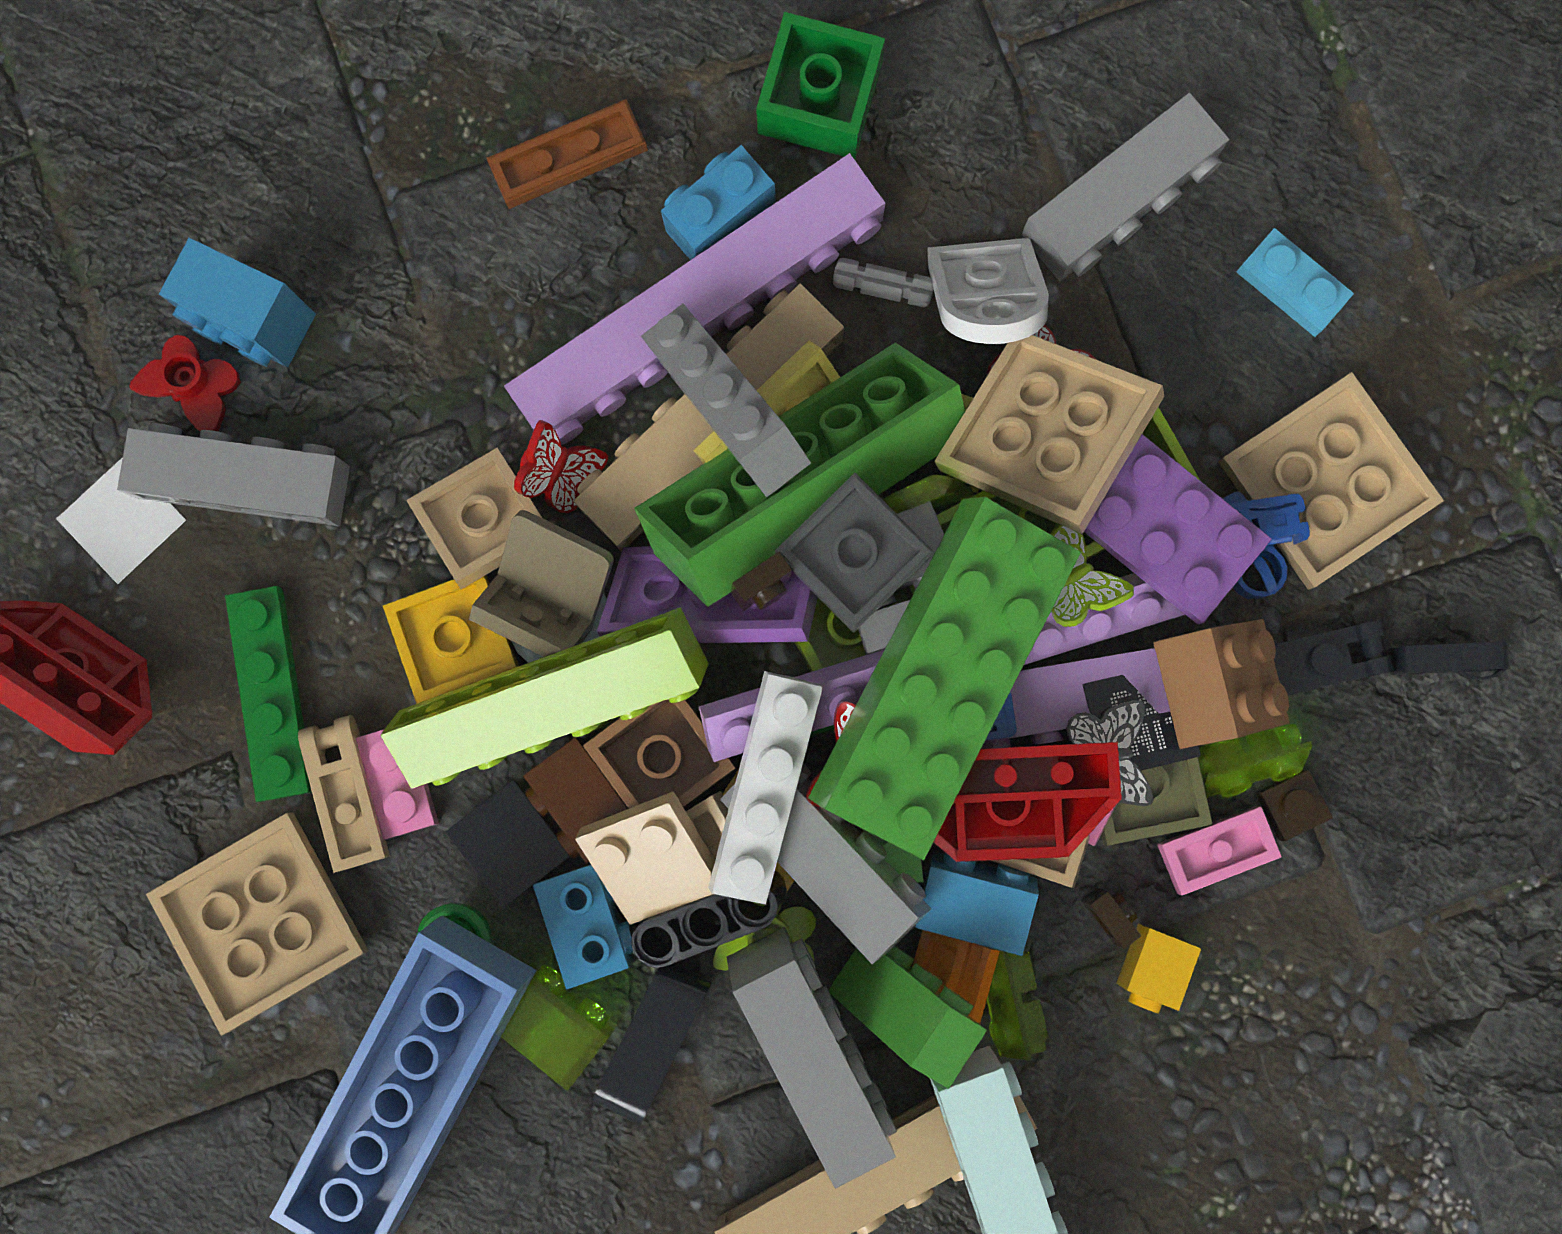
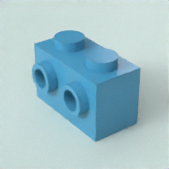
[661,145,776,260]
[915,851,1039,956]
[533,864,634,990]

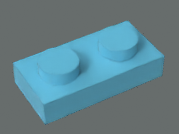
[1236,228,1354,337]

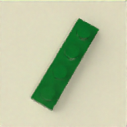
[225,586,312,802]

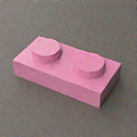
[356,730,439,840]
[1157,806,1282,895]

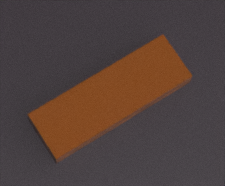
[487,99,648,209]

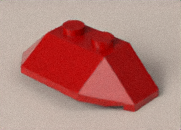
[0,600,152,755]
[933,742,1122,862]

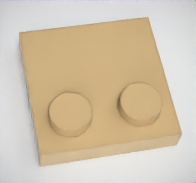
[406,448,542,589]
[575,791,715,925]

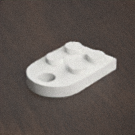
[928,238,1049,344]

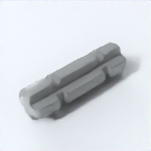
[833,258,933,308]

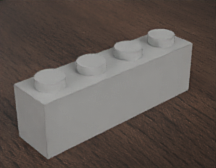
[1021,92,1230,282]
[641,303,811,498]
[117,423,350,526]
[720,762,931,964]

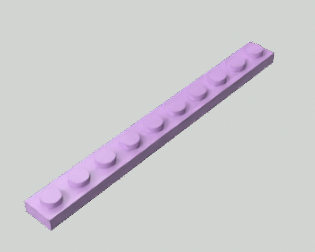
[699,573,1185,762]

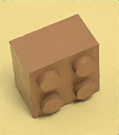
[1153,619,1290,749]
[583,699,738,808]

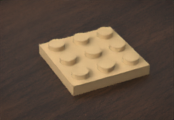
[935,335,1164,534]
[1218,372,1444,590]
[146,812,369,1036]

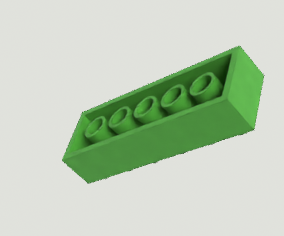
[634,343,965,607]
[808,497,1081,860]

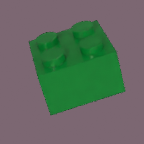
[756,12,885,160]

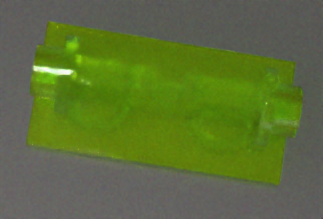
[1198,723,1313,797]
[987,950,1049,1061]

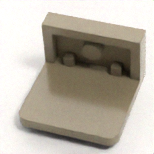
[469,510,614,657]

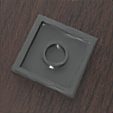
[775,473,935,633]

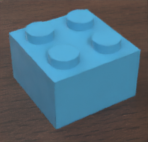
[159,238,316,367]

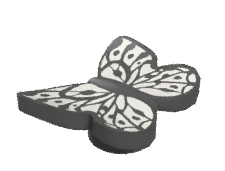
[1066,700,1154,806]

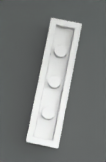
[708,671,823,904]

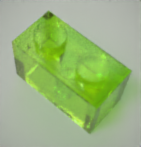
[501,963,615,1091]

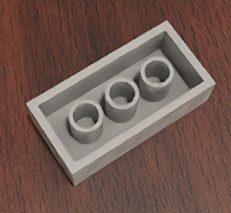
[727,927,897,1189]

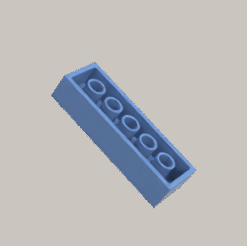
[269,915,536,1234]

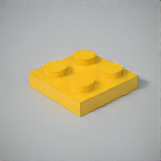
[383,575,519,704]

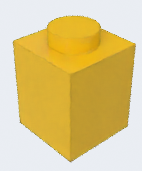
[1116,924,1201,1014]

